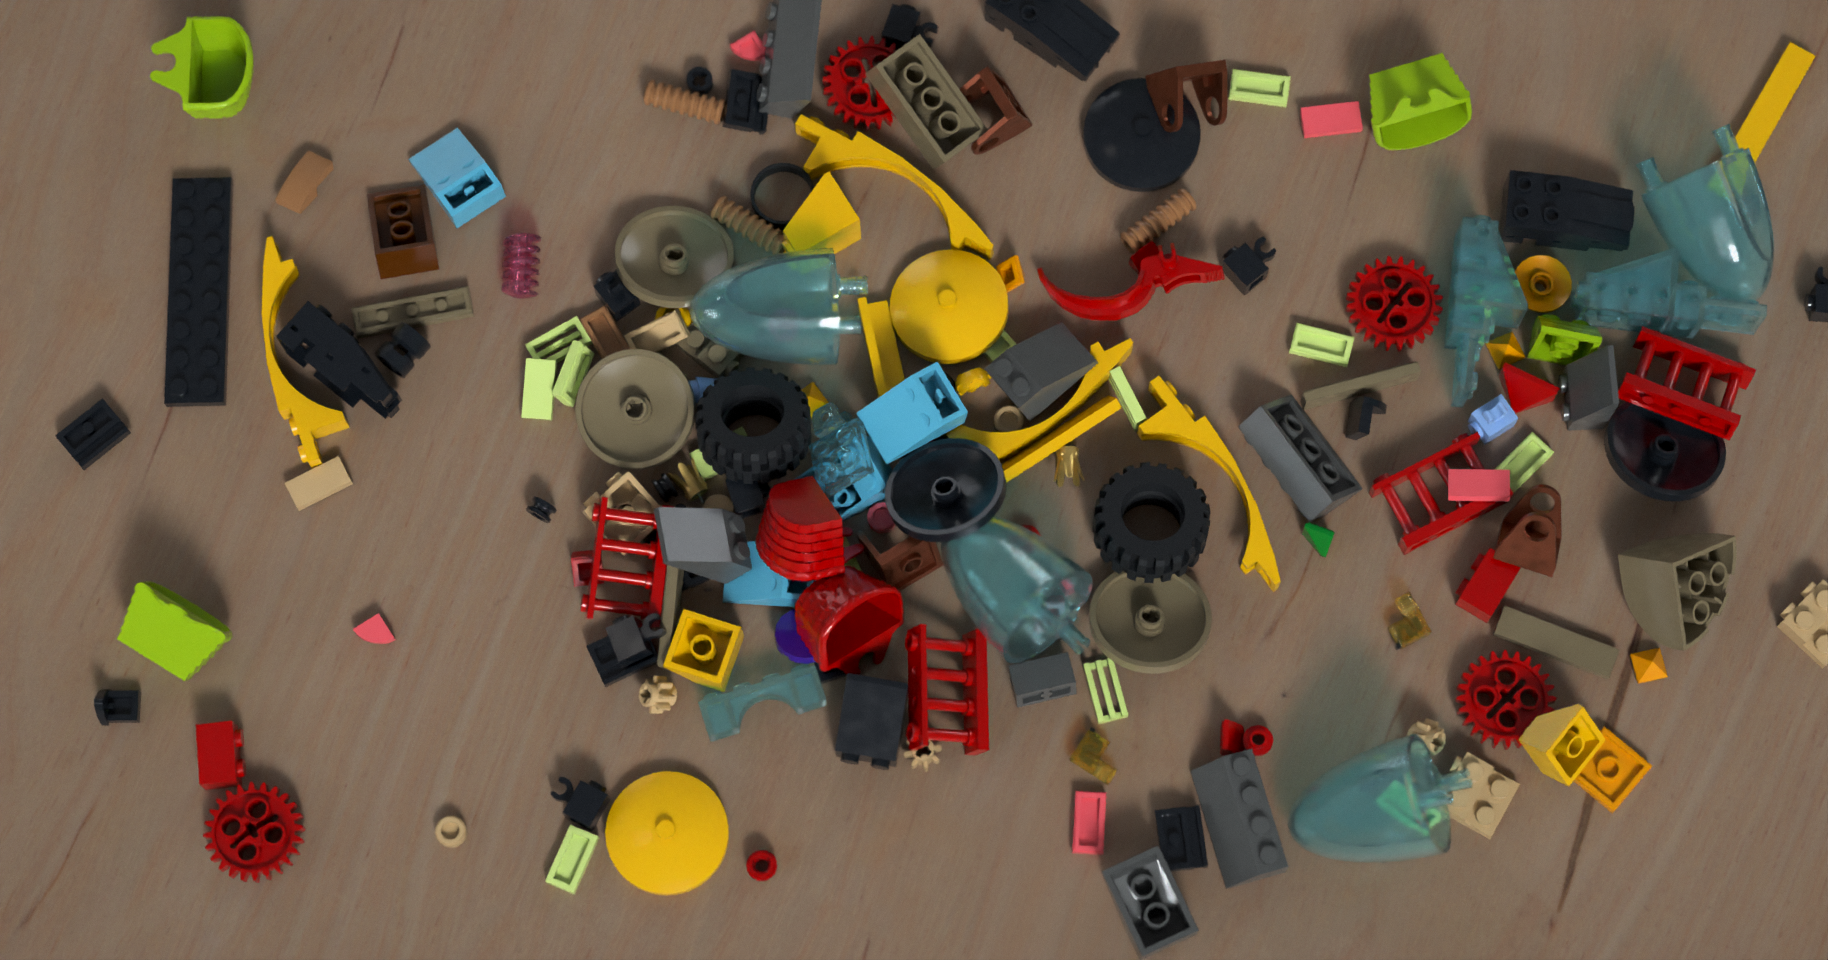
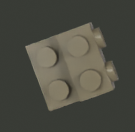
[675,303,759,378]

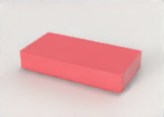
[1300,101,1363,138]
[1448,469,1510,501]
[1072,790,1106,855]

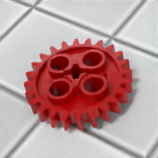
[822,36,896,131]
[1345,256,1443,352]
[1455,650,1557,750]
[203,782,306,883]

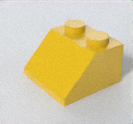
[663,609,744,692]
[1518,704,1606,787]

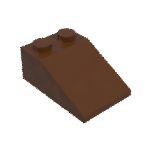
[367,184,439,279]

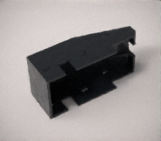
[985,0,1120,82]
[1499,170,1635,251]
[276,301,402,419]

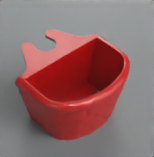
[755,476,864,582]
[795,566,904,675]

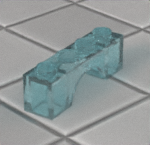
[698,664,827,742]

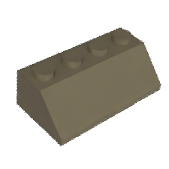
[865,34,988,169]

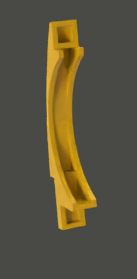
[795,114,994,260]
[262,236,350,469]
[943,338,1133,463]
[1137,376,1281,592]

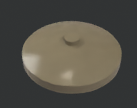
[615,206,734,308]
[575,349,696,469]
[1089,571,1212,674]

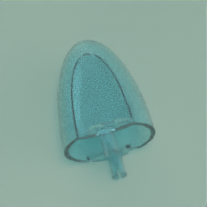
[1636,124,1774,305]
[689,248,868,365]
[941,516,1093,663]
[1287,734,1472,863]

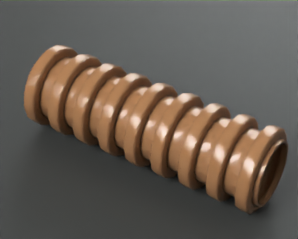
[644,80,726,125]
[1120,188,1197,254]
[711,196,784,257]

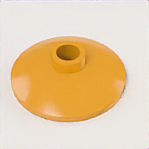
[1512,255,1572,313]

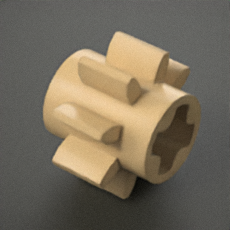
[639,675,677,714]
[1407,718,1446,758]
[904,740,942,771]

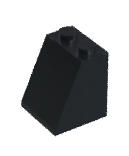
[835,673,909,770]

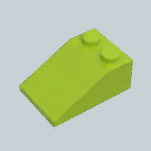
[1527,314,1602,366]

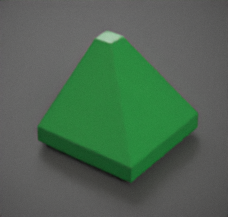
[1302,522,1335,558]

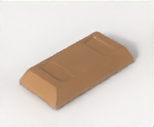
[579,305,630,359]

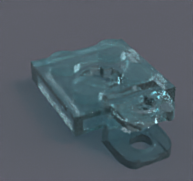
[809,402,874,498]

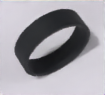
[750,163,814,230]

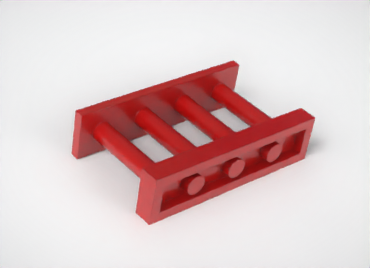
[1618,326,1756,441]
[1369,432,1513,555]
[580,497,675,628]
[905,624,989,756]

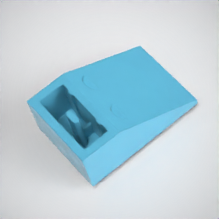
[409,128,506,228]
[856,361,968,465]
[795,435,892,522]
[722,541,815,607]

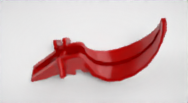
[1037,243,1225,321]

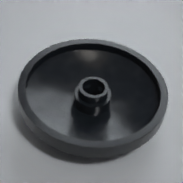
[1083,78,1201,192]
[1604,401,1726,502]
[885,438,1007,542]

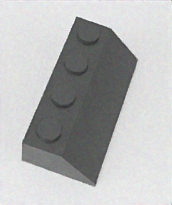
[756,0,822,119]
[1238,394,1363,522]
[1190,749,1288,889]

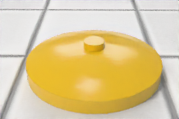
[889,250,1009,364]
[605,771,729,895]

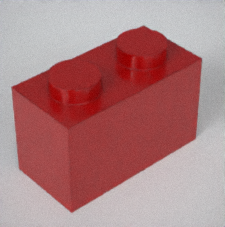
[1455,548,1521,623]
[196,720,246,790]

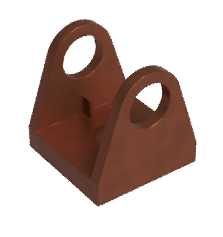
[1145,60,1227,132]
[960,66,1032,155]
[1493,484,1562,577]
[855,530,944,591]

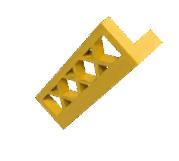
[857,297,905,398]

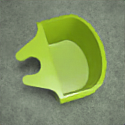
[150,16,254,119]
[1369,53,1472,150]
[117,581,233,681]

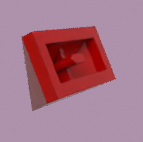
[1498,362,1560,414]

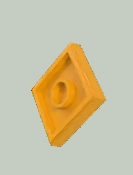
[1574,726,1652,813]

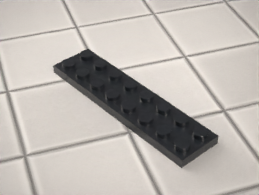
[164,177,233,407]

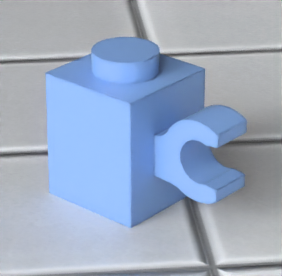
[1468,394,1518,445]

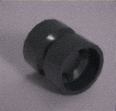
[374,322,431,378]

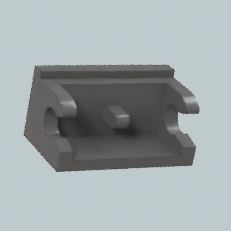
[1009,652,1077,708]

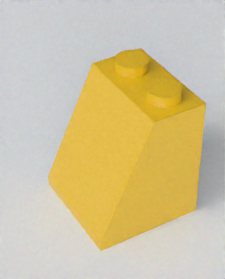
[782,172,861,273]

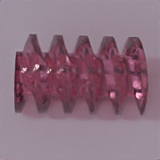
[501,233,541,298]

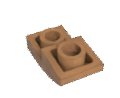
[276,150,334,214]

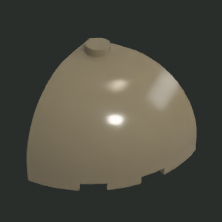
[1618,533,1736,651]

